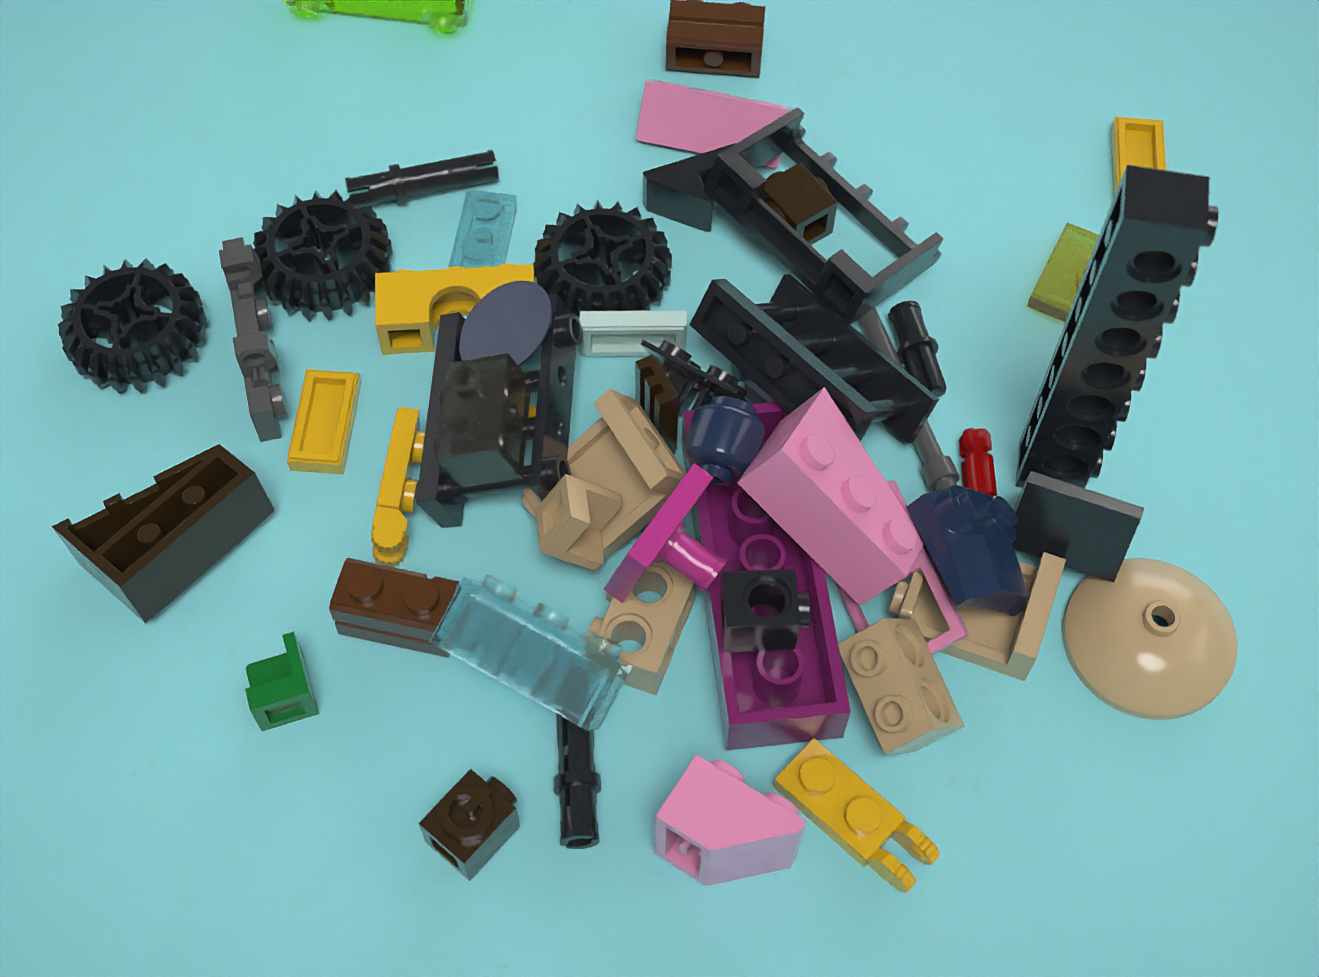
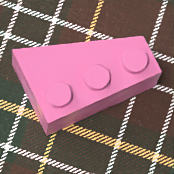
[737,387,925,606]

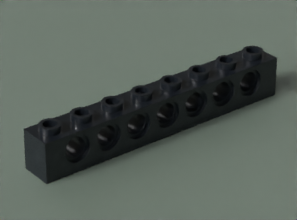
[1015,165,1219,488]

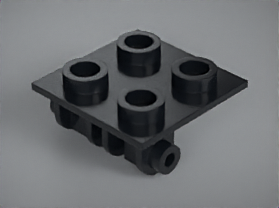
[641,340,750,417]

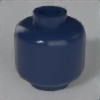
[683,396,765,486]

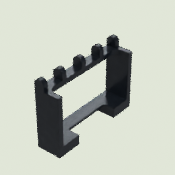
[703,107,944,325]

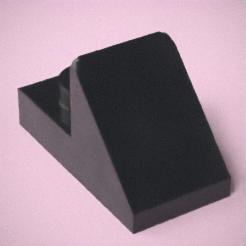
[643,143,736,232]

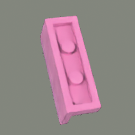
[636,79,794,168]

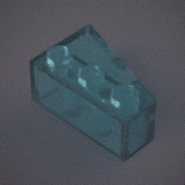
[429,574,633,731]

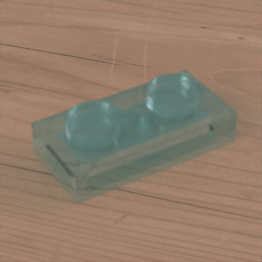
[448,189,518,268]

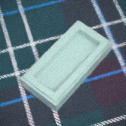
[580,310,687,357]

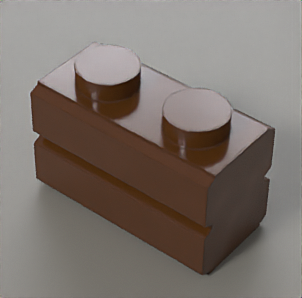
[665,0,766,77]
[329,558,464,658]

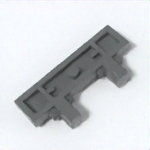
[219,237,288,442]

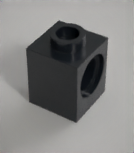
[720,569,810,652]

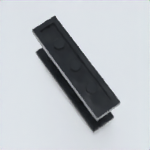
[689,274,939,444]
[416,294,582,528]

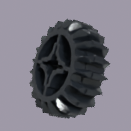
[253,190,393,321]
[533,199,672,318]
[57,258,207,395]

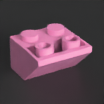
[654,754,806,886]

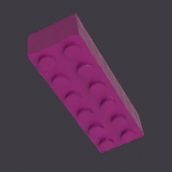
[681,402,851,751]

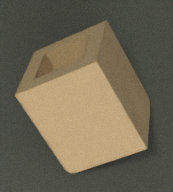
[535,474,623,571]

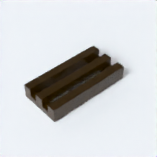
[635,354,679,455]

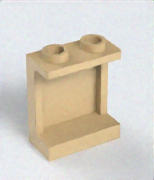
[521,388,686,564]
[888,552,1066,681]

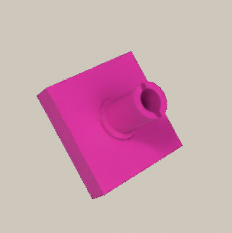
[603,463,726,603]

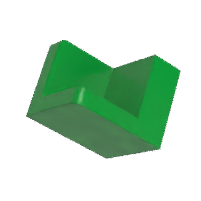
[245,631,319,731]

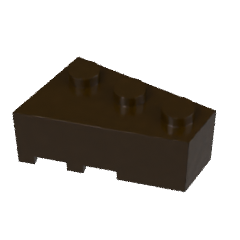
[52,444,275,624]

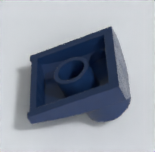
[906,485,1028,616]

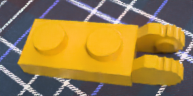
[371,407,425,567]
[773,738,940,893]

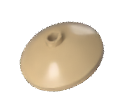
[1062,558,1238,720]

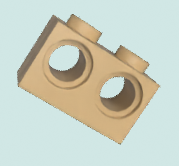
[584,561,697,696]
[838,618,965,755]

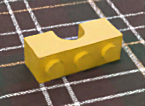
[375,263,535,355]

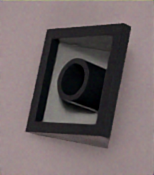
[1012,471,1144,582]

